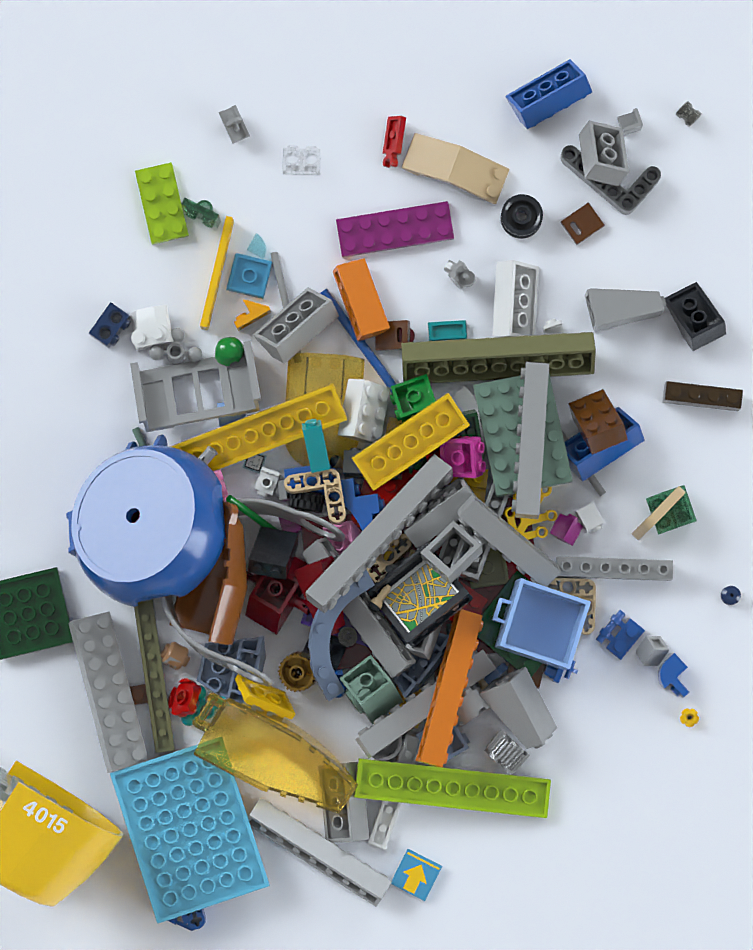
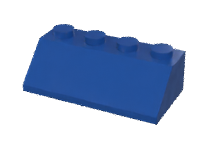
[505,59,592,130]
[564,406,645,482]

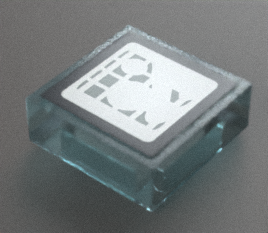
[242,454,267,474]

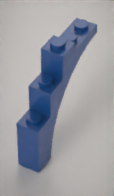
[284,465,386,531]

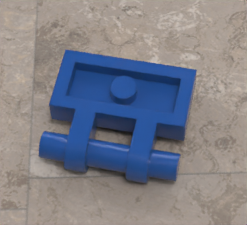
[596,610,645,660]

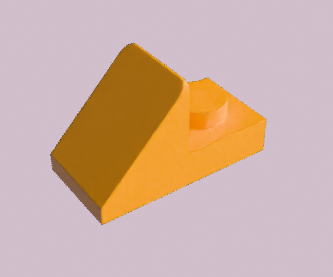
[234,299,271,331]

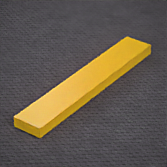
[200,216,234,330]

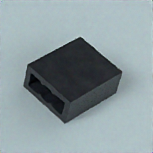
[248,526,298,580]

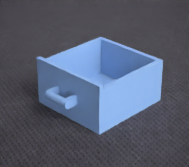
[492,578,591,670]

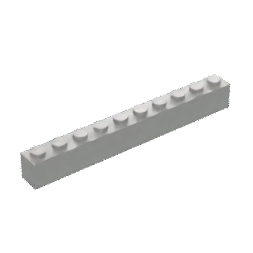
[305,454,453,614]

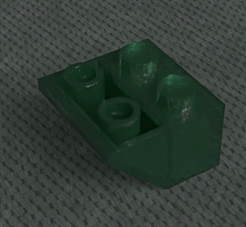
[646,485,697,535]

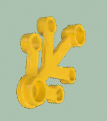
[503,487,558,540]

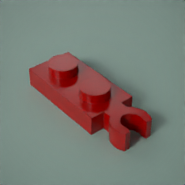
[383,116,407,168]

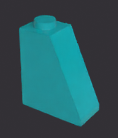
[302,419,330,473]

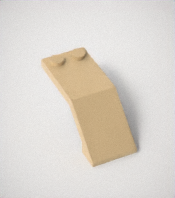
[401,133,510,204]

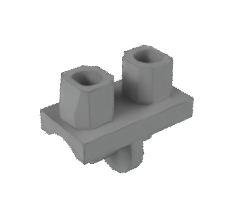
[218,105,250,144]
[444,260,476,289]

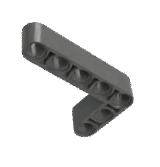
[560,145,661,215]

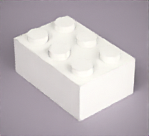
[338,379,391,444]

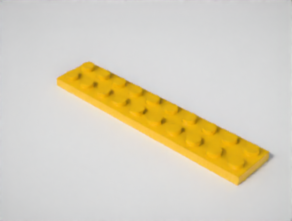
[169,383,348,471]

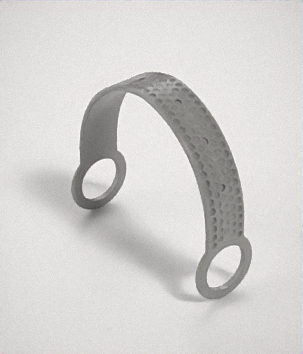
[161,498,345,686]

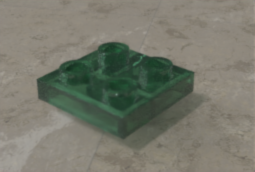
[181,198,221,228]

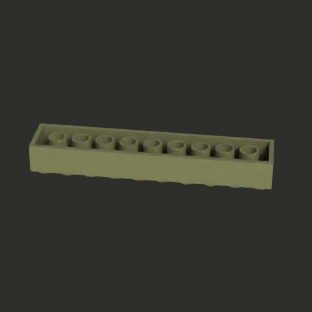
[401,332,596,384]

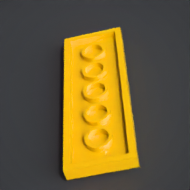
[352,393,470,491]

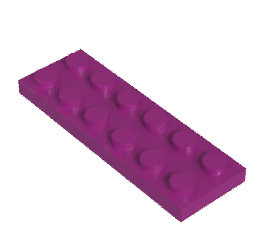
[336,201,454,258]

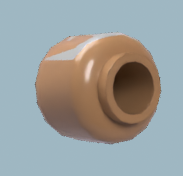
[160,642,191,670]

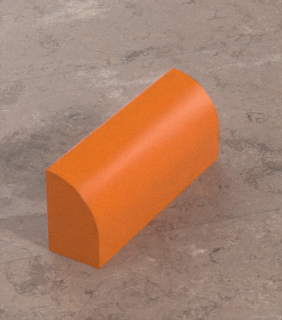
[333,258,390,341]

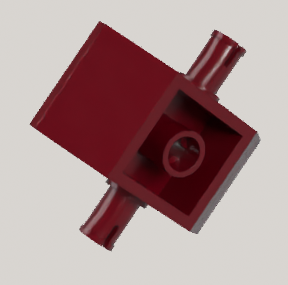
[245,556,310,635]

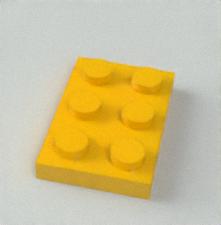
[235,675,296,720]

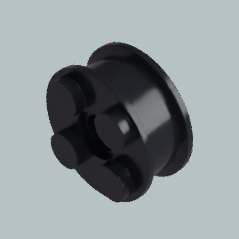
[500,194,543,239]

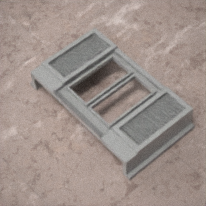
[130,340,261,433]

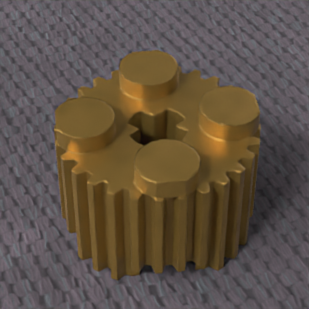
[277,651,316,692]

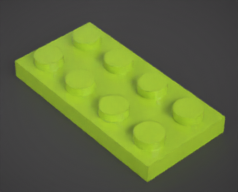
[135,162,189,245]

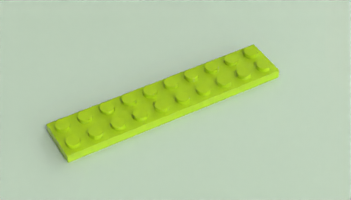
[354,758,551,818]

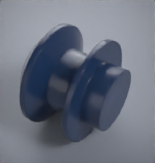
[720,586,741,605]

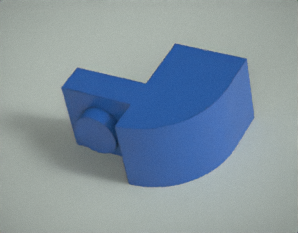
[658,653,689,698]

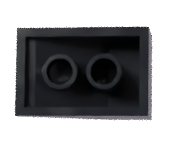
[665,282,726,351]

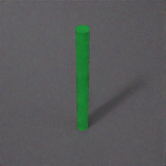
[226,495,279,530]

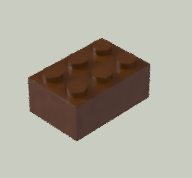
[568,389,628,454]

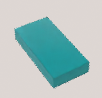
[428,320,467,341]

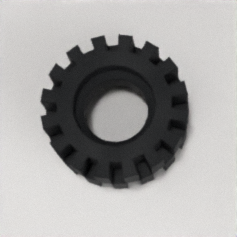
[288,492,325,513]

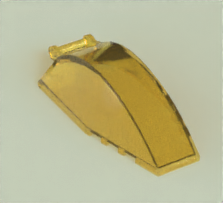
[192,693,358,813]

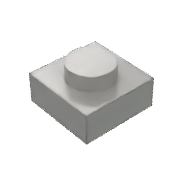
[276,480,290,501]

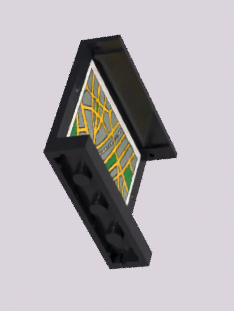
[367,543,473,649]

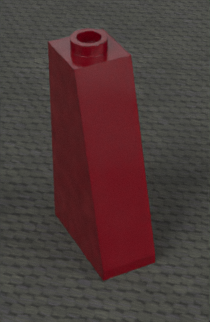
[294,555,345,635]

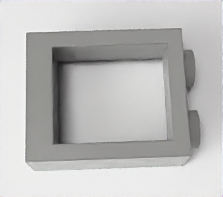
[421,521,483,584]

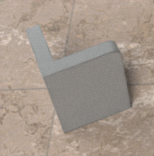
[617,108,643,136]
[636,636,669,666]

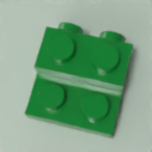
[389,374,436,423]

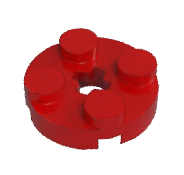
[168,678,201,718]

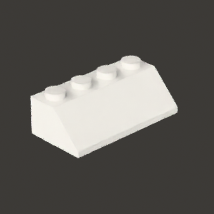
[492,260,539,338]

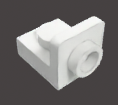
[542,318,565,335]

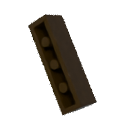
[662,381,743,411]

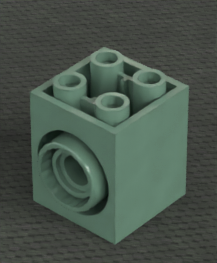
[340,655,404,725]

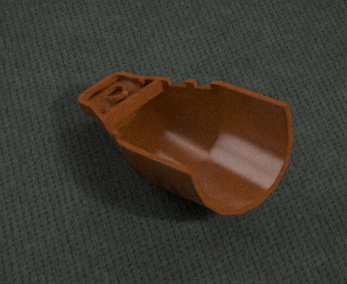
[169,501,247,645]

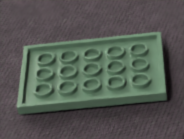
[473,374,573,497]

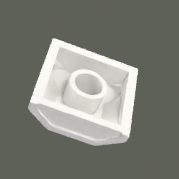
[131,305,174,350]

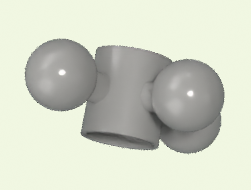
[149,328,202,365]

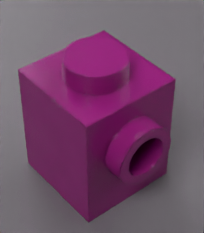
[549,513,583,546]

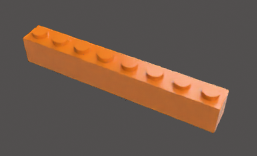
[416,609,483,767]

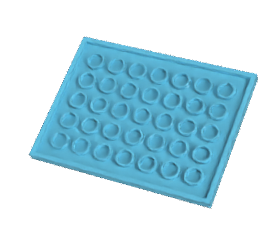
[110,737,270,924]

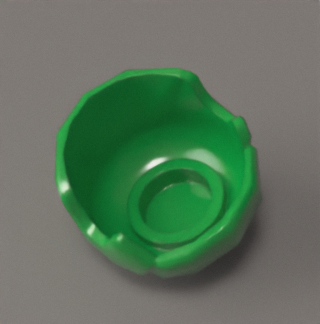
[214,337,245,366]

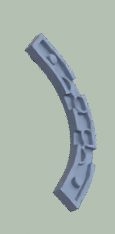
[308,570,375,701]

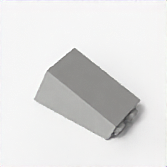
[584,288,666,332]
[479,667,557,749]

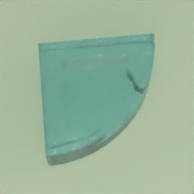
[247,233,266,259]

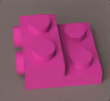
[440,436,486,478]

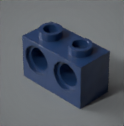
[89,302,131,348]

